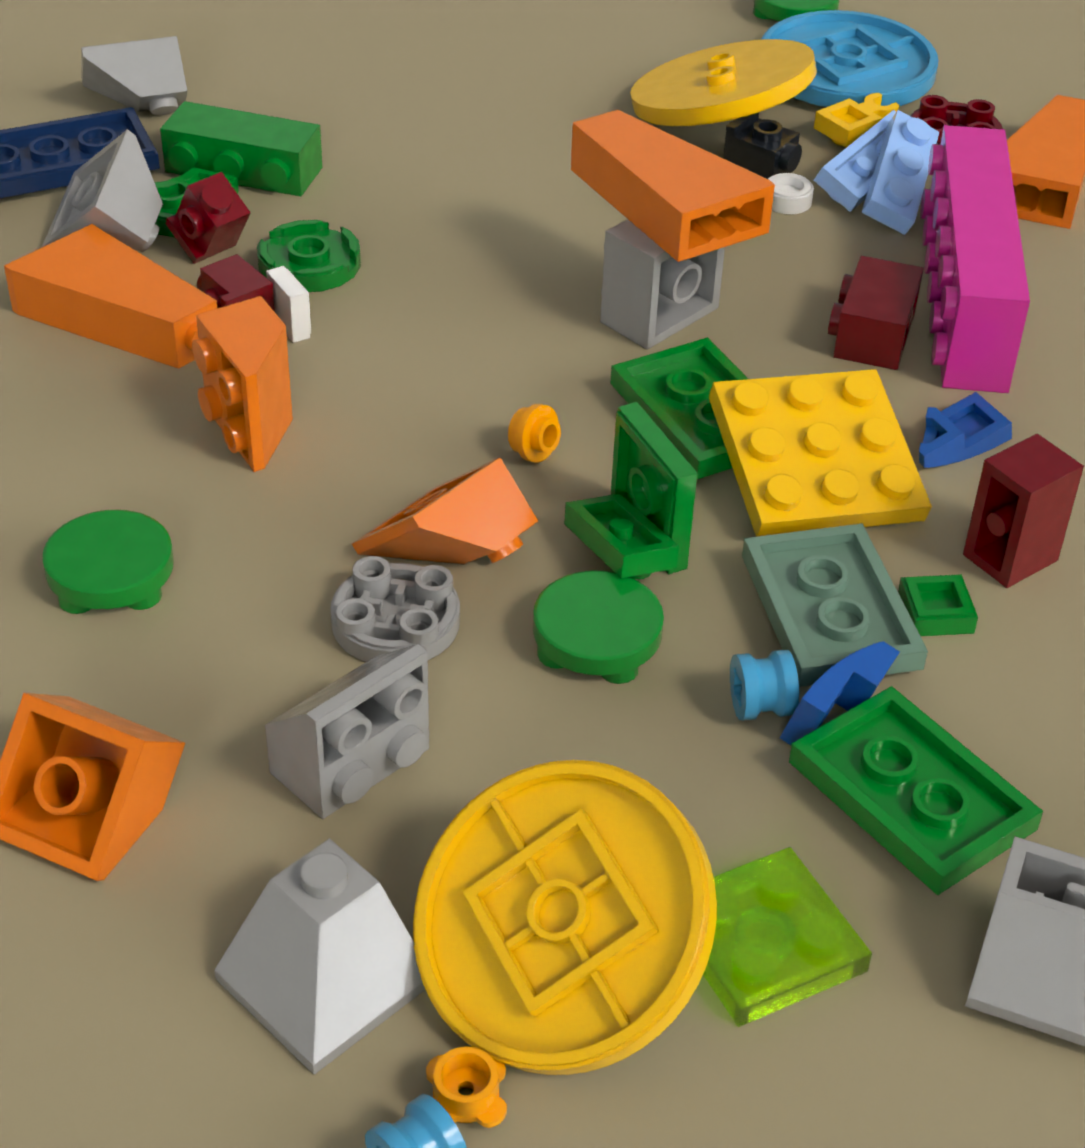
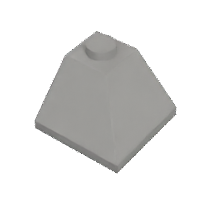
[81,36,188,115]
[42,130,163,252]
[214,838,426,1075]

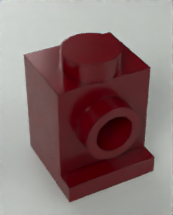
[165,172,251,264]
[197,254,275,312]

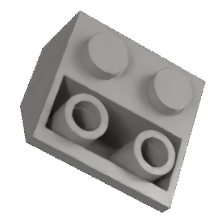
[265,644,429,819]
[965,836,1085,1046]

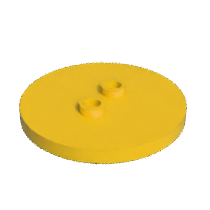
[630,39,817,126]
[413,760,717,1075]

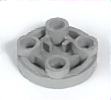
[331,556,460,662]

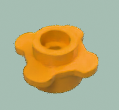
[426,1047,507,1128]

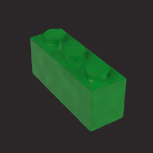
[160,101,323,197]

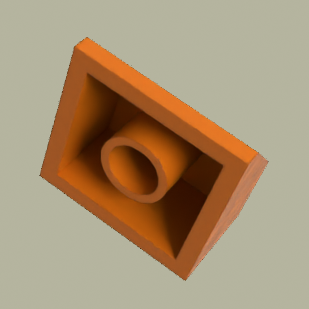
[0,693,185,881]

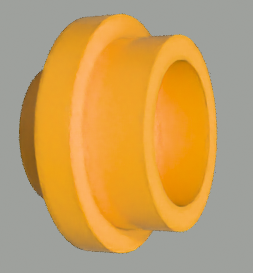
[508,404,561,463]

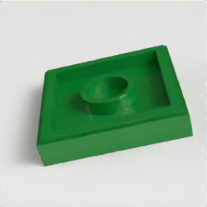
[610,402,698,575]

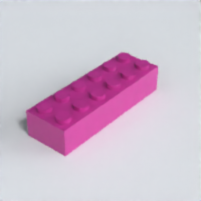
[920,125,1030,393]

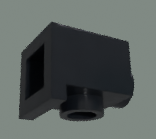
[723,112,802,179]

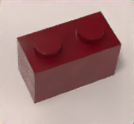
[828,255,924,370]
[963,433,1084,588]

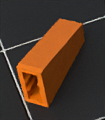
[1007,95,1085,229]
[571,110,775,262]
[4,224,217,369]

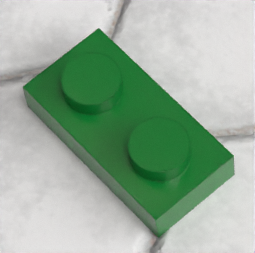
[564,493,679,579]

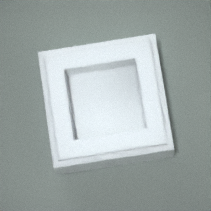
[266,266,311,343]

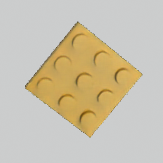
[709,369,932,537]

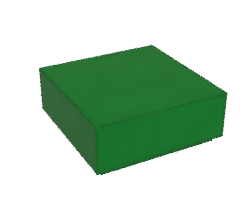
[898,574,978,636]

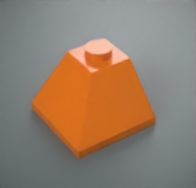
[352,457,538,564]

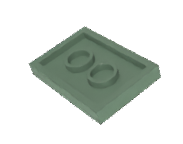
[742,523,928,687]

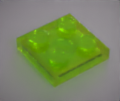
[703,847,872,1027]

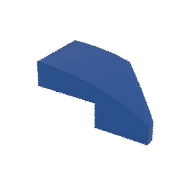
[919,392,1012,468]
[780,641,900,745]

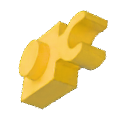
[814,93,900,148]

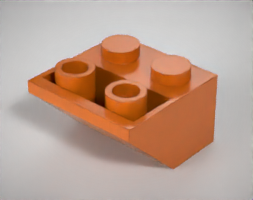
[192,296,293,472]

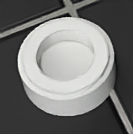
[768,173,814,214]

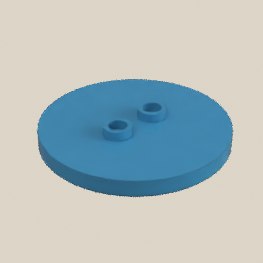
[761,10,939,107]

